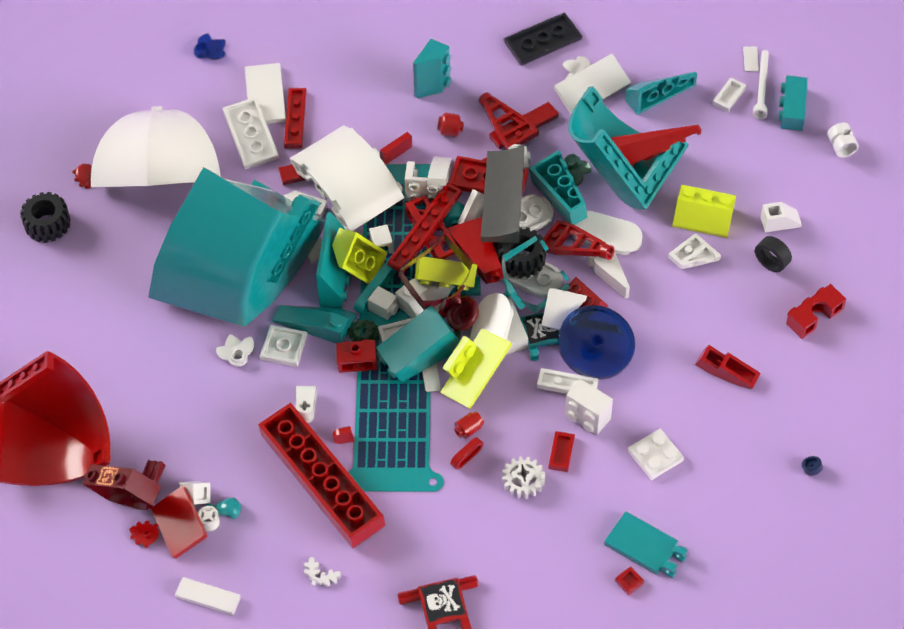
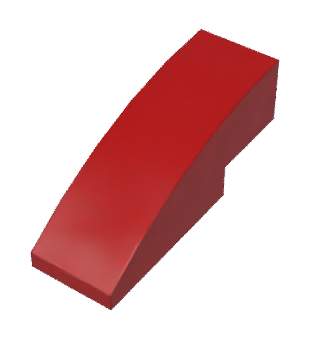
[695,345,761,389]

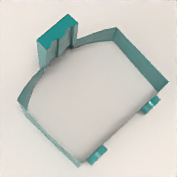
[502,236,570,314]

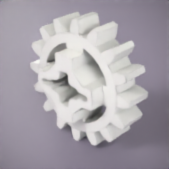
[502,456,545,499]

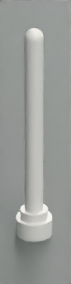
[753,50,769,119]

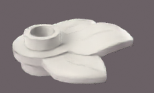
[563,56,590,79]
[216,334,254,367]

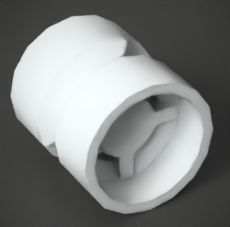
[827,123,859,157]

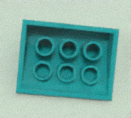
[316,212,351,309]

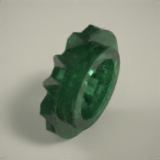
[348,318,379,342]

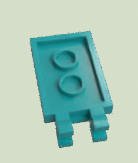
[604,511,688,578]

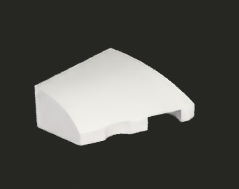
[541,288,587,331]

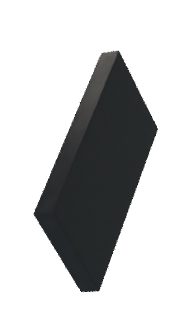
[504,12,582,66]

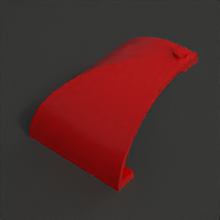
[0,350,111,486]

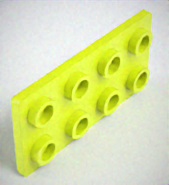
[440,328,512,409]

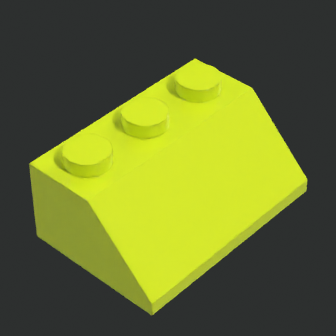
[672,185,736,238]
[332,228,388,284]
[415,257,477,291]

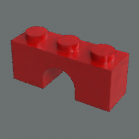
[786,284,846,339]

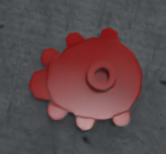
[72,164,92,189]
[129,521,159,548]

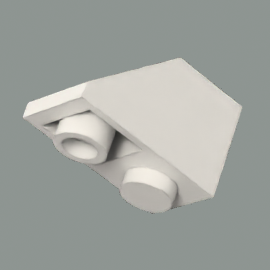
[760,202,802,232]

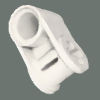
[296,386,317,423]

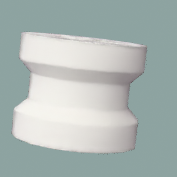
[198,506,220,531]

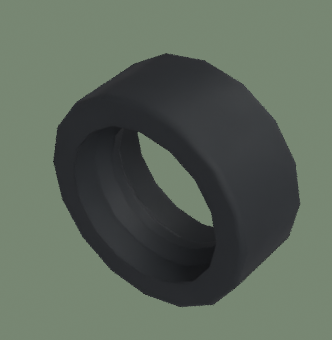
[754,236,792,272]

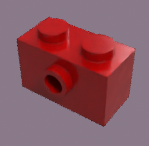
[336,339,378,373]

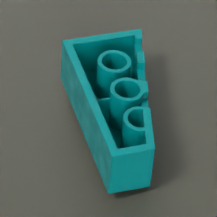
[529,150,588,225]

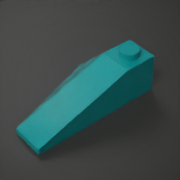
[625,72,697,115]
[272,305,357,343]

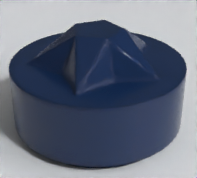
[801,456,823,476]

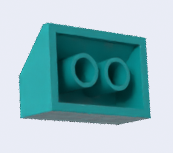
[413,39,452,98]

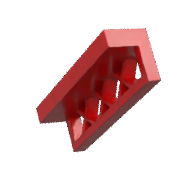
[405,195,458,260]

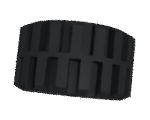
[20,192,71,243]
[498,227,546,279]

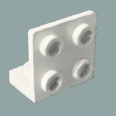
[405,161,442,203]

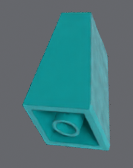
[376,305,460,382]

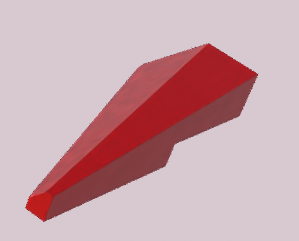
[611,124,702,167]

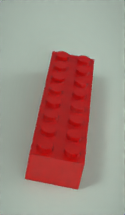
[258,402,386,549]

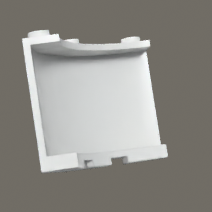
[290,125,405,231]

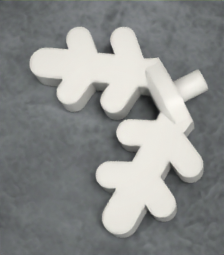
[304,557,341,587]

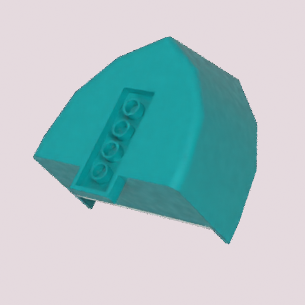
[148,167,325,326]

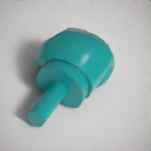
[206,498,241,519]

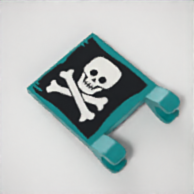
[520,313,569,361]

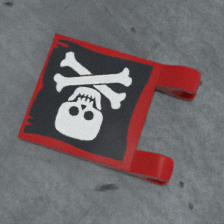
[418,577,471,629]

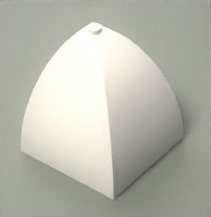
[91,106,220,187]

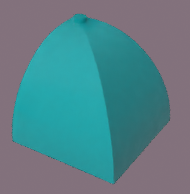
[568,86,689,210]

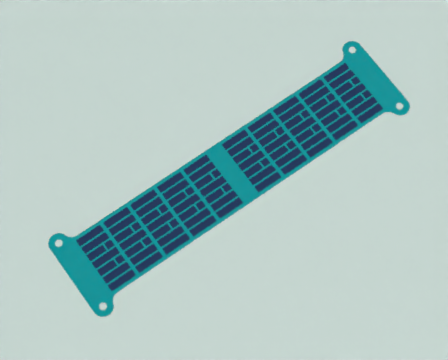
[348,164,444,492]

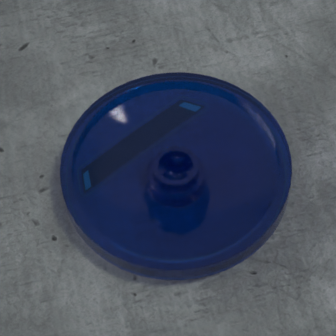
[558,305,635,380]

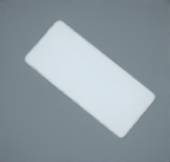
[743,46,759,71]
[422,363,441,392]

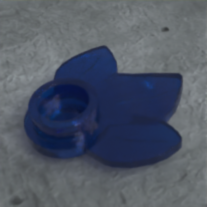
[193,33,226,60]

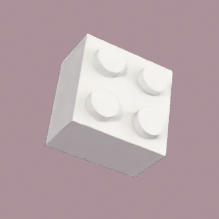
[565,379,613,435]

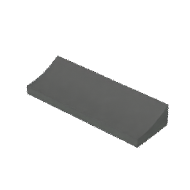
[481,145,524,243]

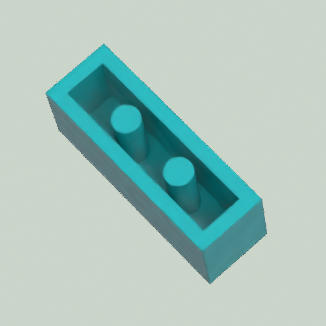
[778,75,808,131]

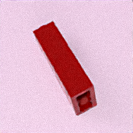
[447,217,504,284]

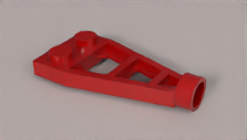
[478,92,539,149]
[543,220,615,260]

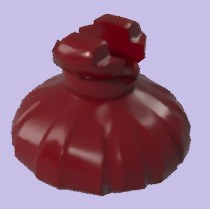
[447,296,479,331]

